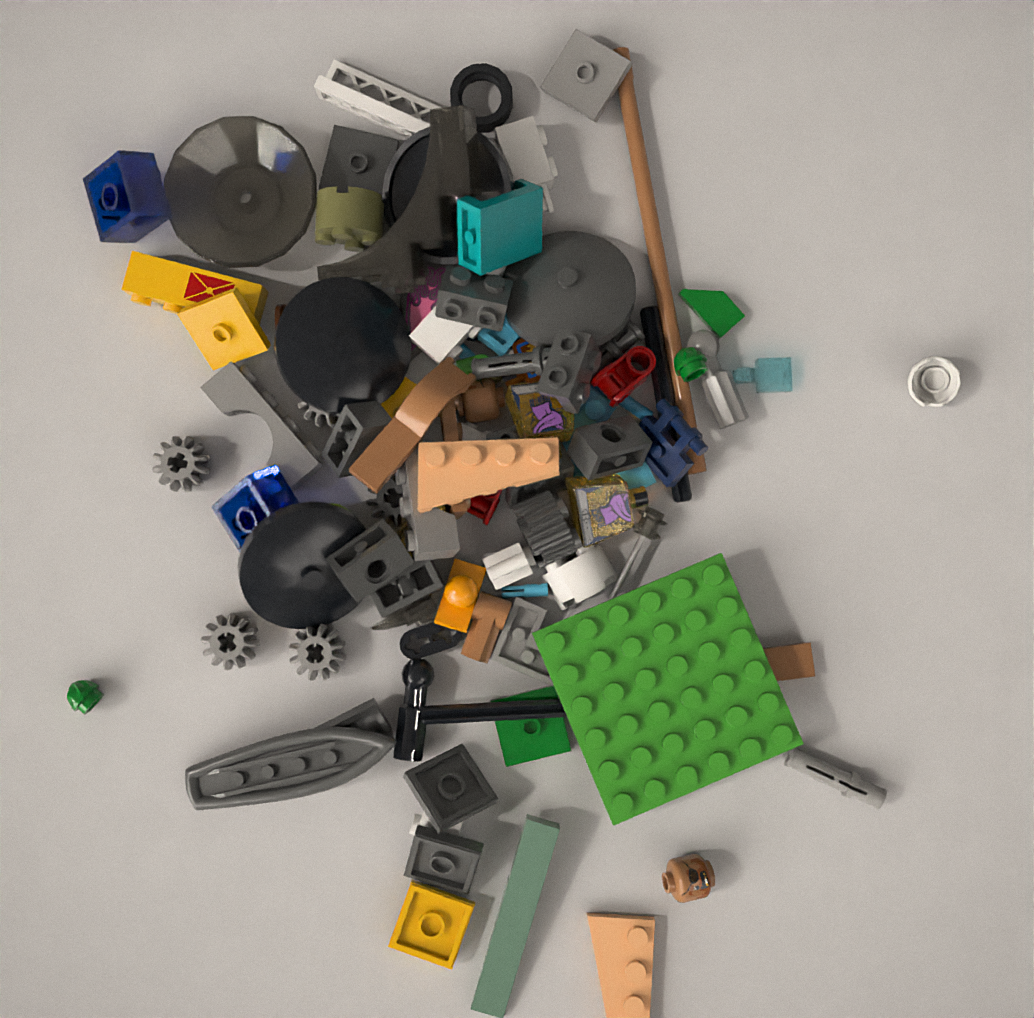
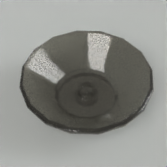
[164,116,317,268]

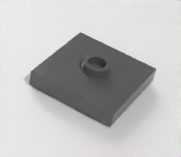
[318,125,400,195]
[403,743,498,834]
[404,825,484,894]

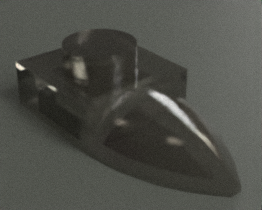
[371,594,438,630]

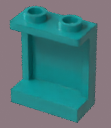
[457,179,543,275]

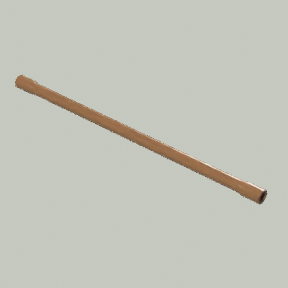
[613,47,707,475]

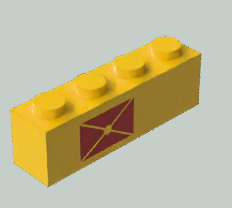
[121,251,269,325]

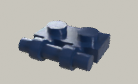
[638,398,708,488]

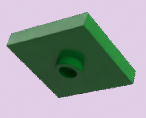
[490,684,571,767]

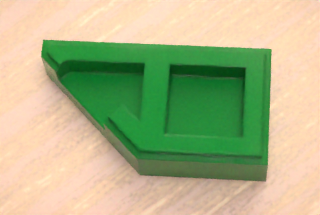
[678,289,745,339]

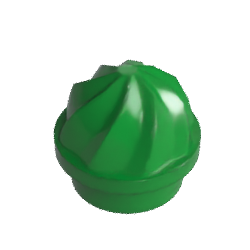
[674,347,708,382]
[67,680,104,715]

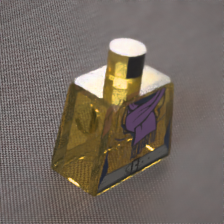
[505,381,574,459]
[565,474,649,548]

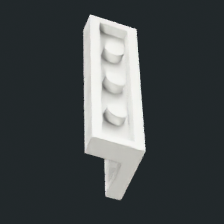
[314,60,454,138]

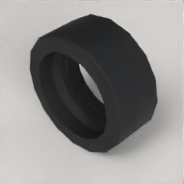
[450,63,513,133]

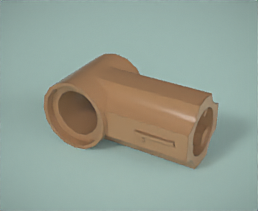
[460,591,512,663]

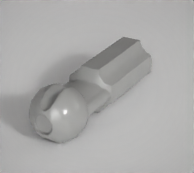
[687,330,749,429]

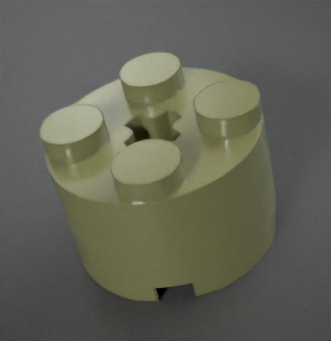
[315,186,384,252]

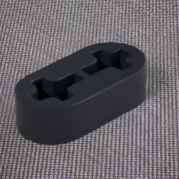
[399,622,462,659]

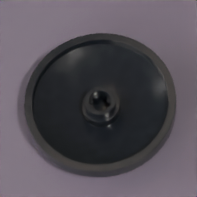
[382,124,515,265]
[274,277,412,414]
[238,502,367,629]

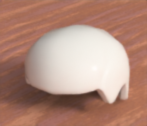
[907,356,961,407]

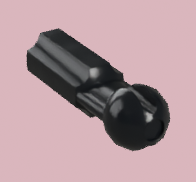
[393,658,435,762]

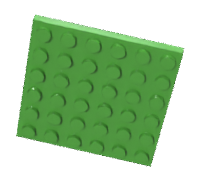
[532,553,804,826]

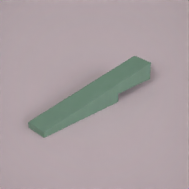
[471,814,560,1018]

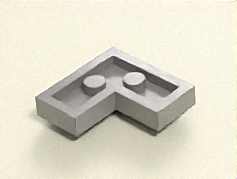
[490,597,553,686]

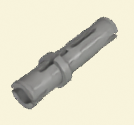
[784,748,887,809]

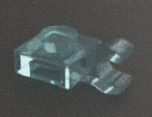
[732,357,793,393]

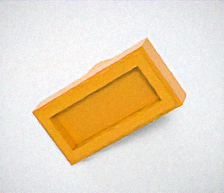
[434,558,486,633]

